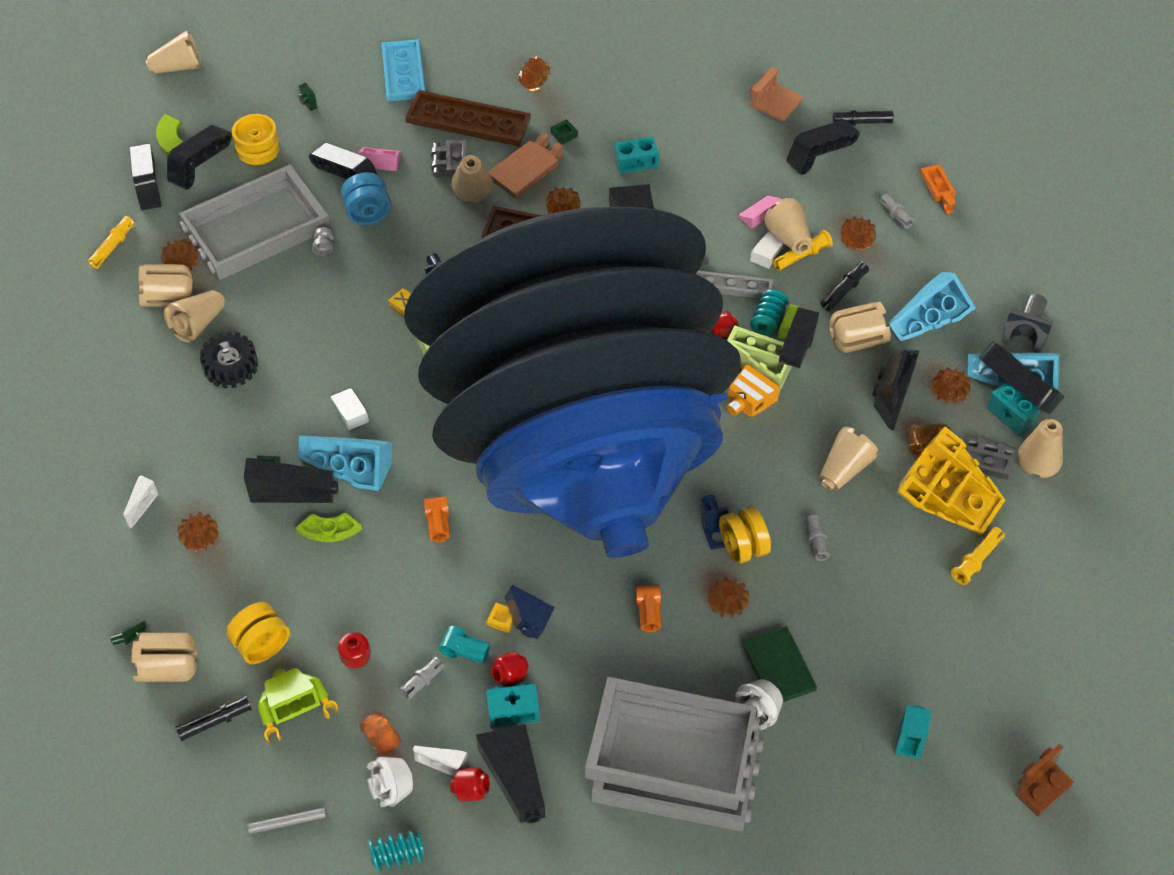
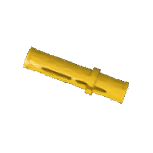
[87,216,135,269]

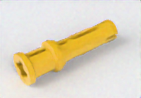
[772,230,833,271]
[950,527,1005,585]

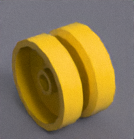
[232,114,280,165]
[719,505,771,565]
[226,602,290,664]

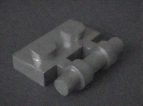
[431,140,467,177]
[967,436,1015,480]

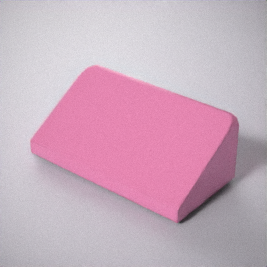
[358,147,401,171]
[738,196,782,229]

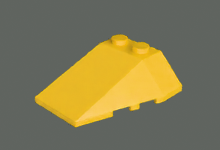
[898,427,1005,535]

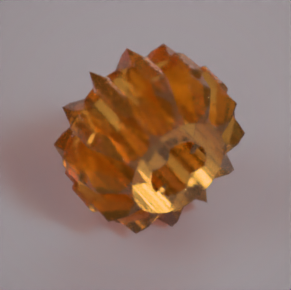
[518,56,550,91]
[546,185,581,214]
[840,216,876,251]
[161,238,198,270]
[933,367,971,405]
[178,511,219,553]
[708,576,749,619]
[360,712,401,756]

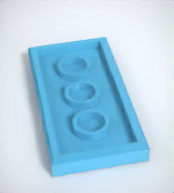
[381,39,425,102]

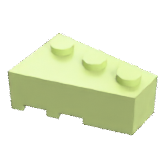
[727,326,792,393]

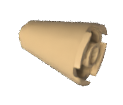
[146,30,203,74]
[452,155,492,203]
[764,198,812,254]
[164,290,225,343]
[1017,419,1063,478]
[819,427,879,491]

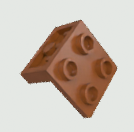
[1015,744,1074,817]

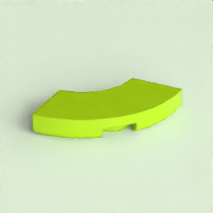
[156,114,183,156]
[295,512,362,542]

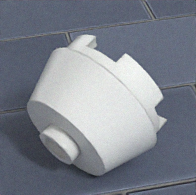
[735,679,783,730]
[367,757,413,807]

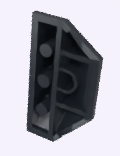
[872,349,919,430]

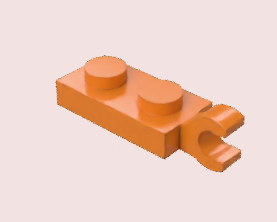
[920,164,956,214]

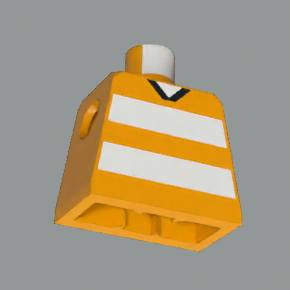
[726,364,780,417]

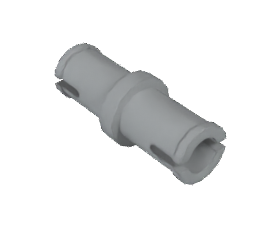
[879,193,915,228]
[805,515,830,561]
[399,657,445,700]

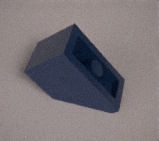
[504,585,555,639]

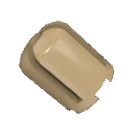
[139,264,193,307]
[830,302,891,353]
[132,633,198,682]

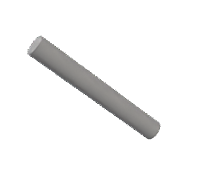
[247,807,326,834]

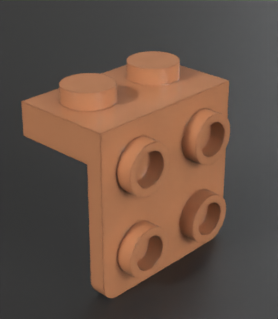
[750,67,802,121]

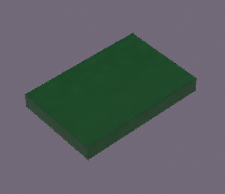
[742,626,817,702]

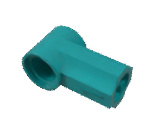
[438,626,491,664]

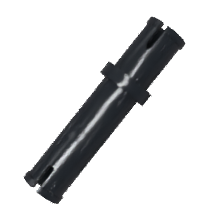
[833,110,894,126]
[820,262,869,311]
[176,695,252,741]

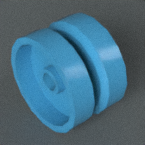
[341,172,391,225]

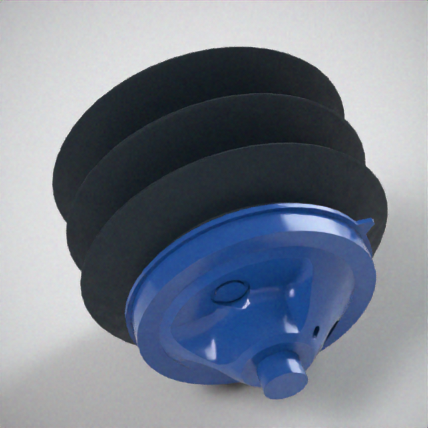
[404,207,741,558]

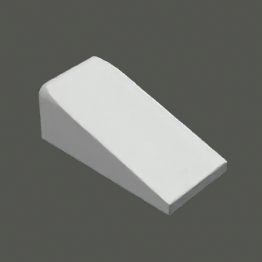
[750,231,784,269]
[330,388,369,430]
[123,476,158,528]
[413,746,468,777]

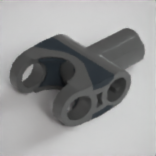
[1002,294,1053,353]

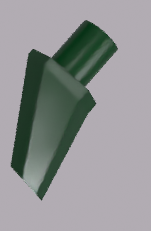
[110,620,147,646]

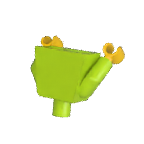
[258,668,338,744]

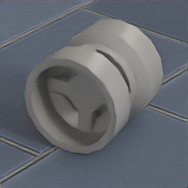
[312,227,335,256]

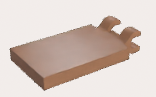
[488,133,564,199]

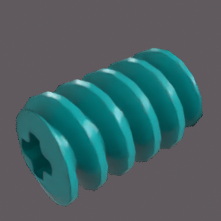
[750,290,789,337]
[368,829,424,872]

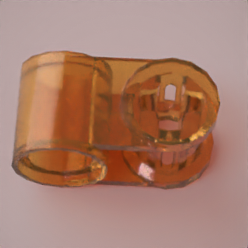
[906,423,951,455]

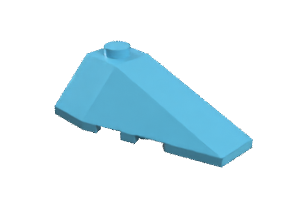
[888,272,976,342]
[968,353,1060,390]
[298,435,392,491]

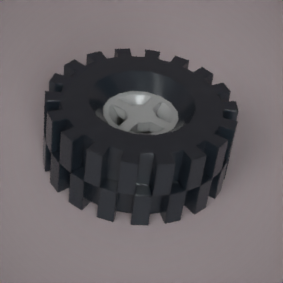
[200,332,258,388]

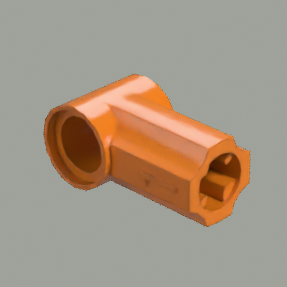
[424,496,450,543]
[635,585,661,633]

